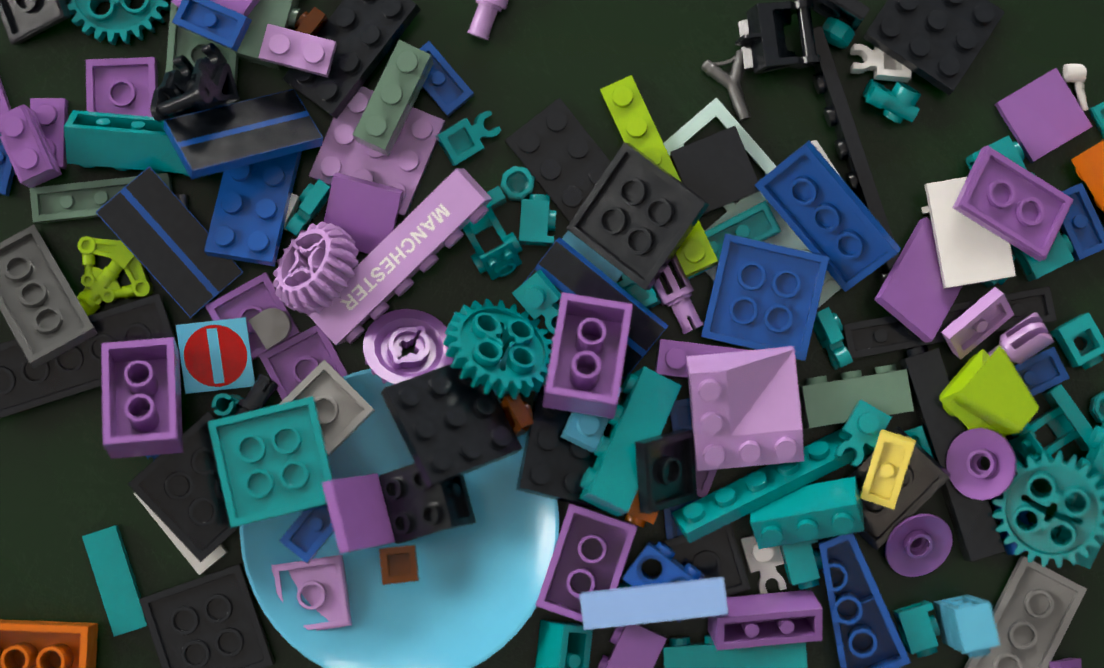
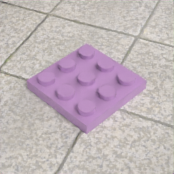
[309,86,446,217]

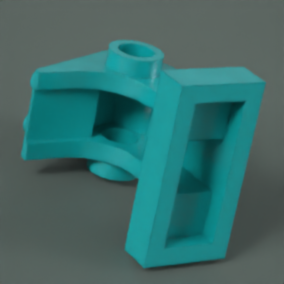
[463,186,523,280]
[1007,384,1093,466]

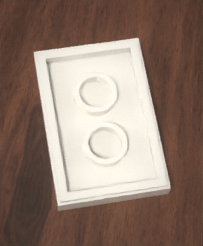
[924,177,1016,289]

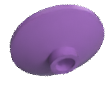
[946,428,1016,500]
[885,514,953,577]

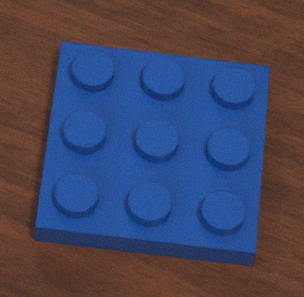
[701,233,829,361]

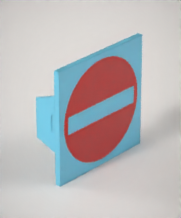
[176,317,255,394]

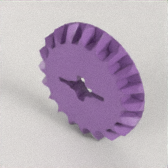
[363,309,453,384]

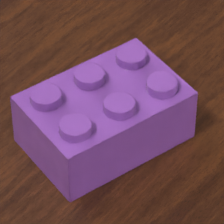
[543,292,633,419]
[101,337,183,459]
[535,503,639,629]

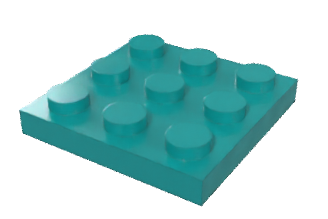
[208,396,333,528]

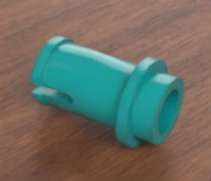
[211,393,244,418]

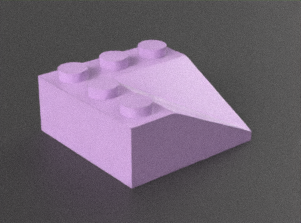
[686,346,804,471]

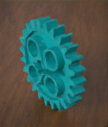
[65,0,171,45]
[443,299,553,399]
[992,450,1104,568]

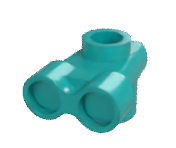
[863,79,922,124]

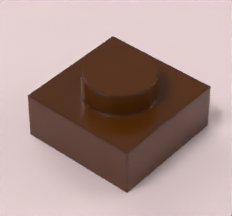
[295,6,328,36]
[500,394,534,437]
[379,545,419,585]

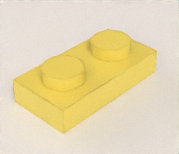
[860,429,916,510]

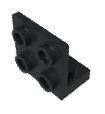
[379,463,476,544]

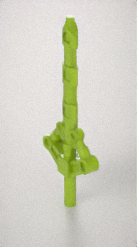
[77,236,153,316]

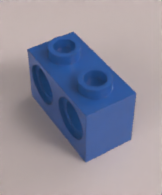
[622,540,705,623]

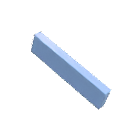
[580,576,728,630]

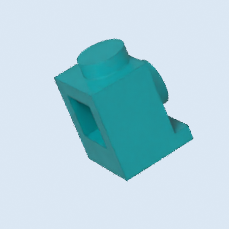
[519,194,556,247]
[1050,312,1104,370]
[779,539,823,590]
[892,600,940,657]

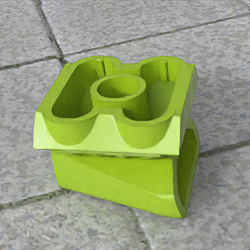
[939,345,1039,437]

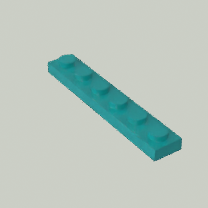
[672,428,876,543]

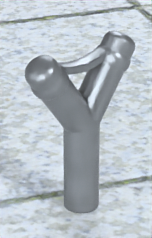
[701,49,751,121]

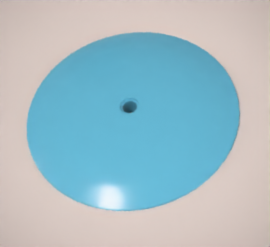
[240,369,559,668]

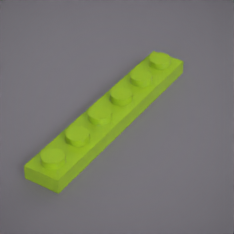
[600,75,718,278]

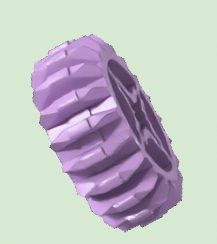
[272,221,359,315]

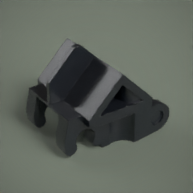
[735,0,821,74]
[150,43,240,122]

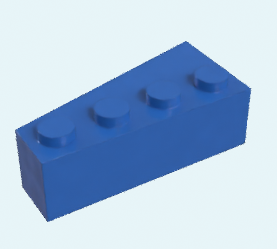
[818,533,911,668]

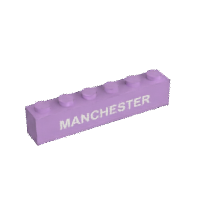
[308,168,492,345]

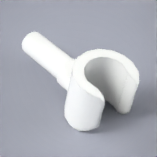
[1062,64,1089,111]

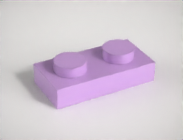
[259,24,337,78]
[941,287,1014,360]

